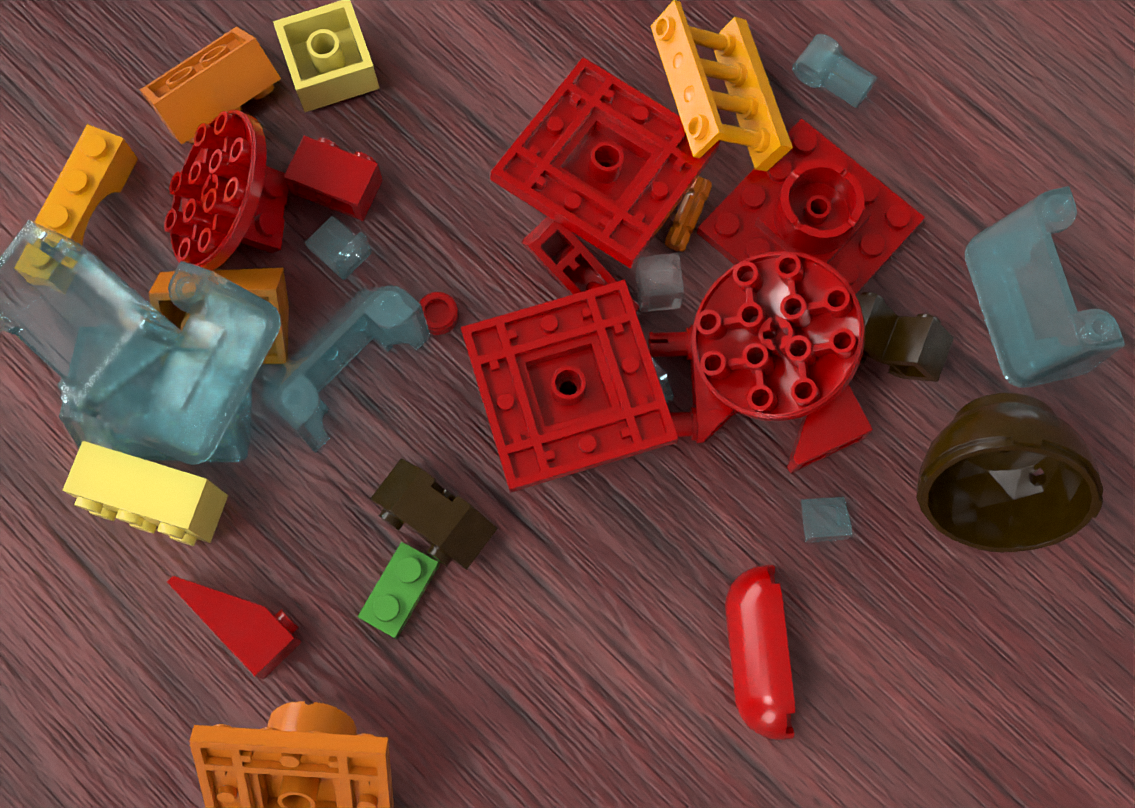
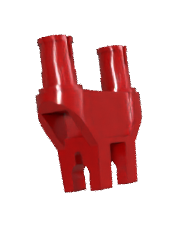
[648,324,741,443]

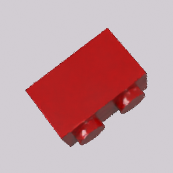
[283,135,383,221]

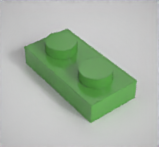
[358,542,440,640]

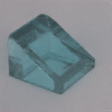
[801,497,853,542]

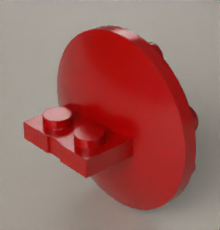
[164,110,289,273]
[692,251,866,421]

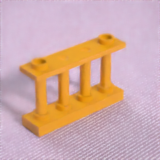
[651,0,793,171]

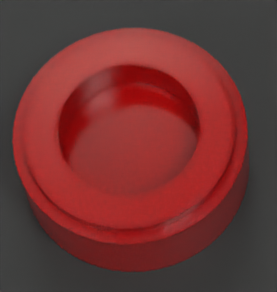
[417,292,459,335]

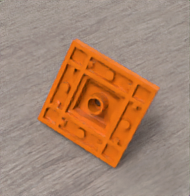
[189,701,394,808]

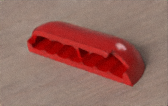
[725,564,795,740]

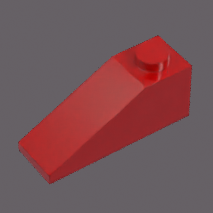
[521,216,640,311]
[167,576,302,679]

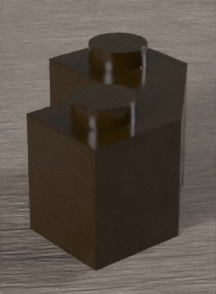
[856,292,954,382]
[370,458,498,570]

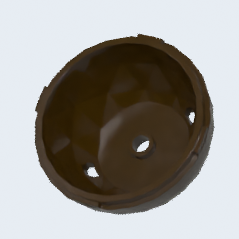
[916,393,1103,553]

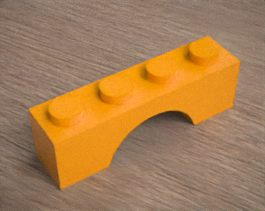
[11,124,138,297]

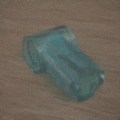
[792,34,877,108]

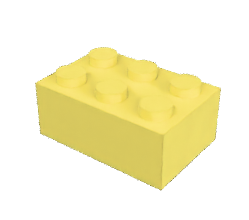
[62,441,228,546]

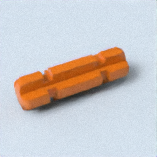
[665,176,712,252]

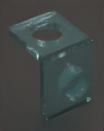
[305,216,372,281]

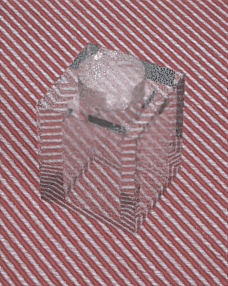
[635,253,684,312]

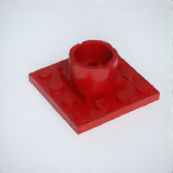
[490,57,721,269]
[697,118,925,295]
[460,279,678,493]

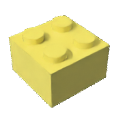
[273,0,380,112]

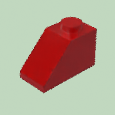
[787,385,873,474]

